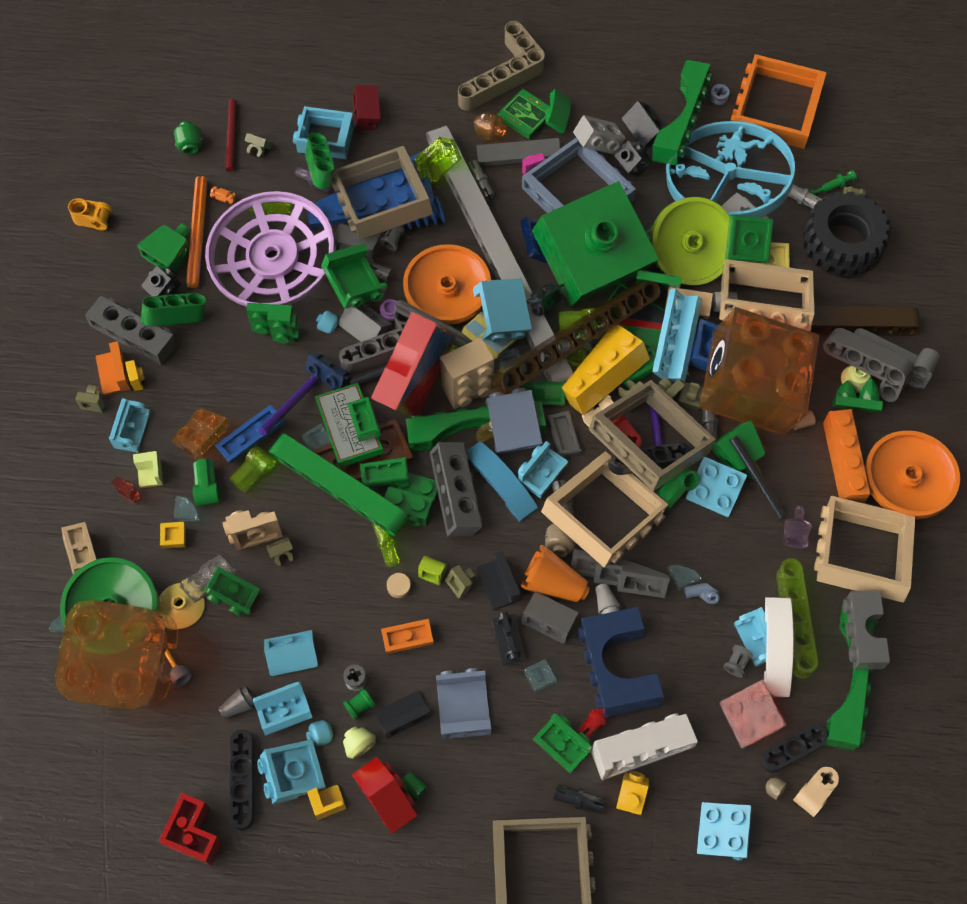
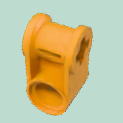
[68,198,113,230]

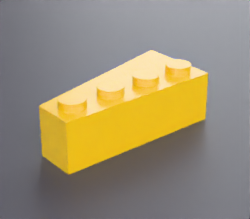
[562,324,650,415]

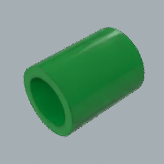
[401,771,428,800]

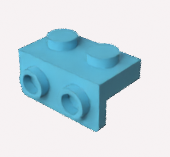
[518,441,568,499]
[253,682,313,736]

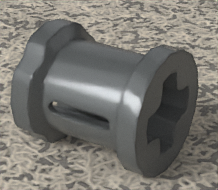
[379,226,405,252]
[723,645,754,678]
[343,664,367,692]

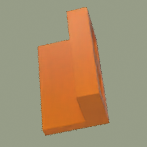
[96,341,130,396]

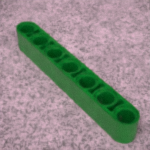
[268,433,409,536]

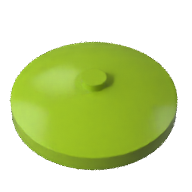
[650,197,730,285]

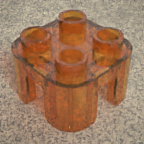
[55,600,178,710]

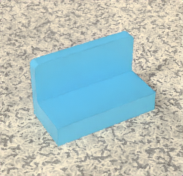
[264,630,318,676]

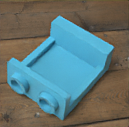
[473,278,532,342]

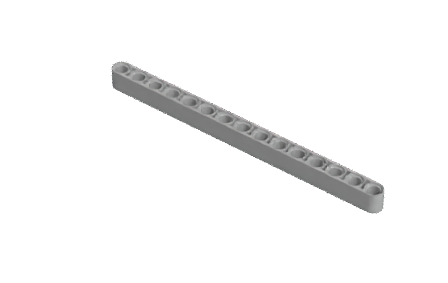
[426,126,573,382]

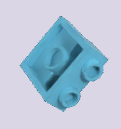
[258,740,325,804]

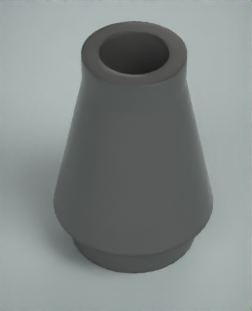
[218,686,255,720]

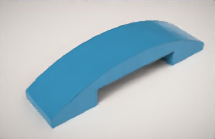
[466,441,538,522]

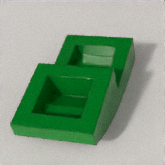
[545,89,571,134]

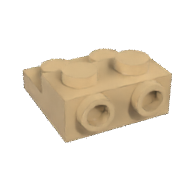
[222,510,283,551]

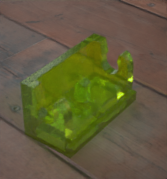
[413,136,461,182]

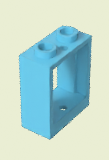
[293,106,355,159]

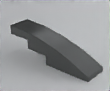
[570,549,670,598]

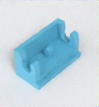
[109,398,151,453]
[734,607,767,667]

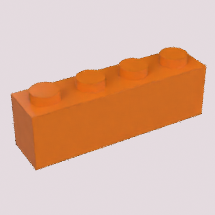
[823,409,870,504]

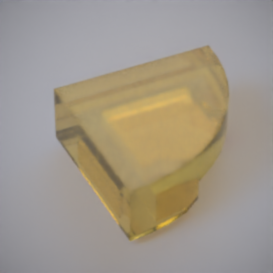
[475,421,494,442]

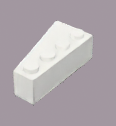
[591,713,698,781]

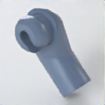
[684,583,720,604]

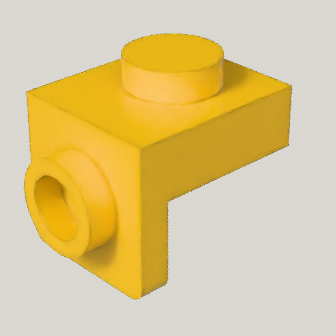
[616,771,649,815]

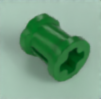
[343,688,375,721]

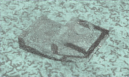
[180,555,235,603]

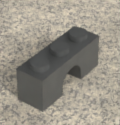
[843,591,890,670]

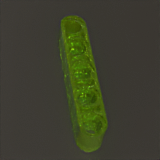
[776,558,818,679]

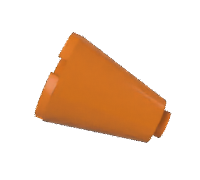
[520,545,590,602]

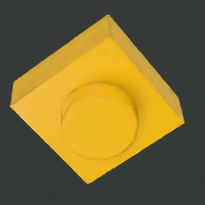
[125,360,145,391]
[160,522,186,549]

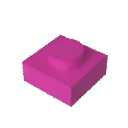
[522,153,545,175]

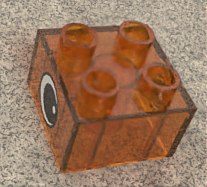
[700,307,819,435]

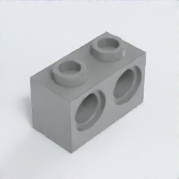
[573,115,626,155]

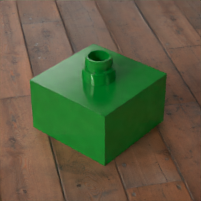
[532,181,659,308]

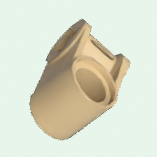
[793,767,839,817]

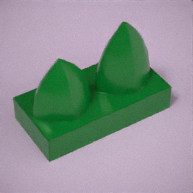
[832,379,883,413]

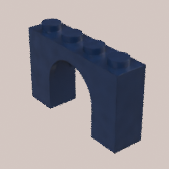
[577,607,664,717]

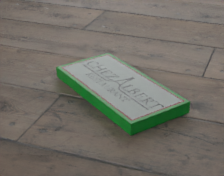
[315,383,384,468]

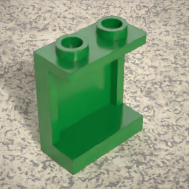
[321,243,388,309]

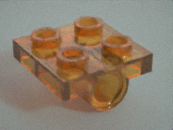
[171,408,231,460]

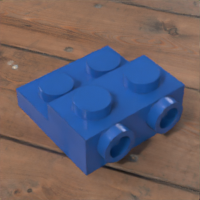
[689,319,739,375]

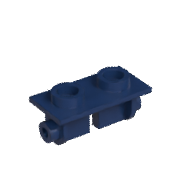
[305,353,351,390]

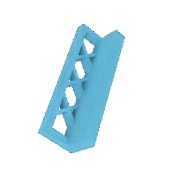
[652,289,702,382]

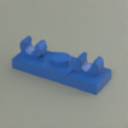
[215,405,285,464]

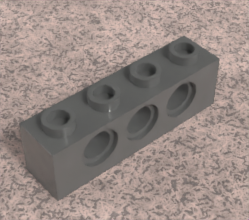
[85,296,177,365]
[430,442,482,537]

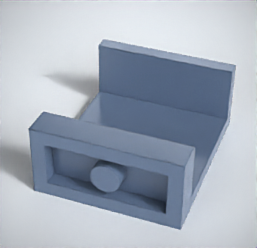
[485,388,542,455]
[436,668,491,740]

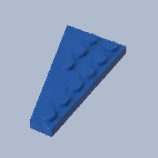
[307,152,434,229]

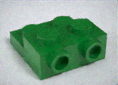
[246,302,300,344]
[384,473,438,526]

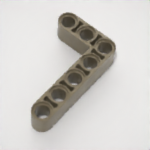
[458,21,545,111]

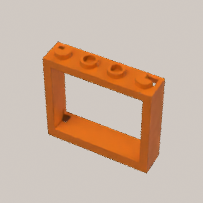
[730,54,827,149]

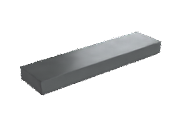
[476,138,560,166]

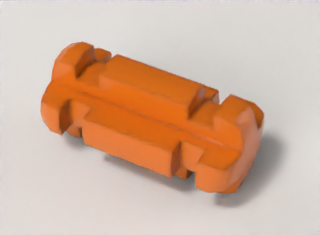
[210,186,237,205]

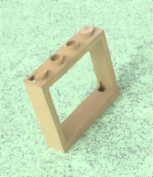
[719,259,815,332]
[541,451,669,568]
[814,496,915,603]

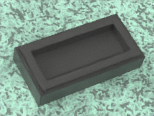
[547,411,581,458]

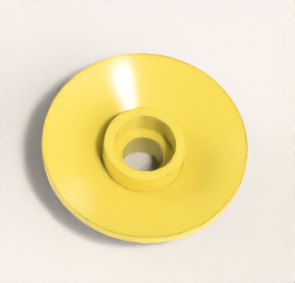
[158,583,205,629]

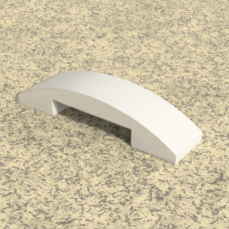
[764,597,793,697]

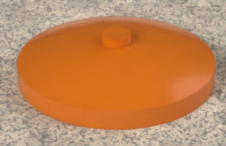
[403,244,491,325]
[864,431,960,519]

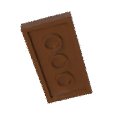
[312,419,413,494]

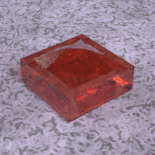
[112,476,140,503]

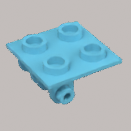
[686,456,747,517]
[697,802,752,860]

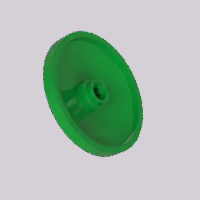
[60,558,159,655]

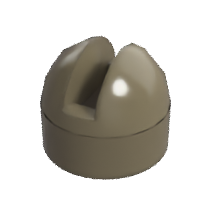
[766,778,787,801]

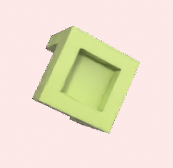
[133,451,163,488]

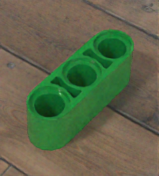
[305,133,334,189]
[141,293,206,326]

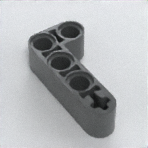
[339,311,409,375]
[823,328,913,402]
[854,329,941,389]

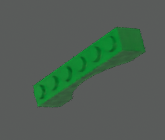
[652,60,713,166]
[406,401,546,453]
[824,605,878,751]

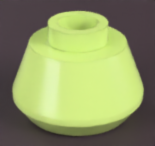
[841,365,872,393]
[343,726,376,759]

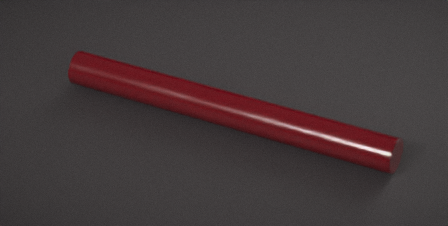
[225,99,237,172]

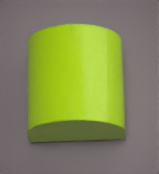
[418,556,447,585]

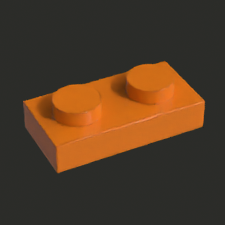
[381,619,434,654]

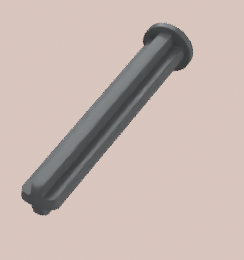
[394,300,472,346]

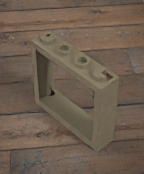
[332,146,433,240]
[589,380,716,491]
[493,817,595,904]

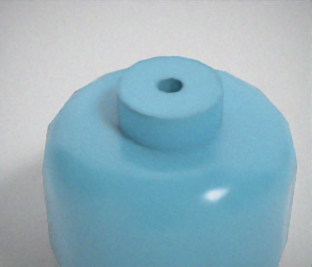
[316,311,339,333]
[306,720,333,747]

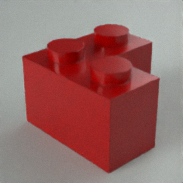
[352,757,417,834]
[159,793,222,866]

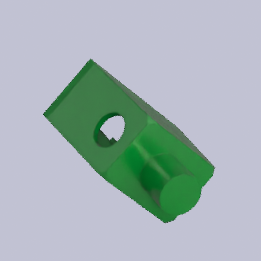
[137,224,191,273]
[711,420,765,479]

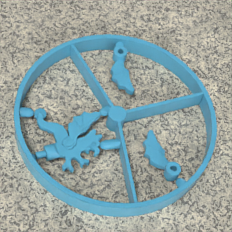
[666,121,795,218]

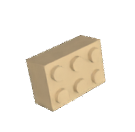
[440,337,494,410]

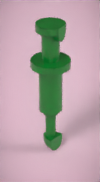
[809,170,857,195]

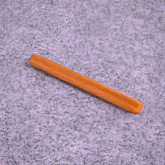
[186,176,208,288]

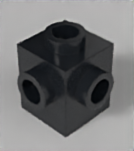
[614,141,652,176]
[141,266,182,296]

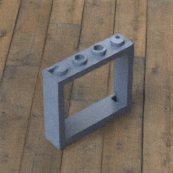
[522,137,636,213]

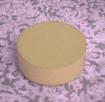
[387,573,411,598]

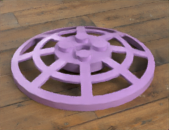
[205,191,335,307]

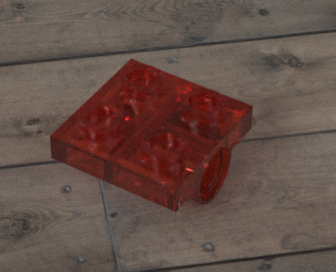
[719,680,788,748]

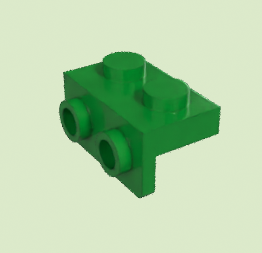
[203,566,260,617]
[533,713,592,774]

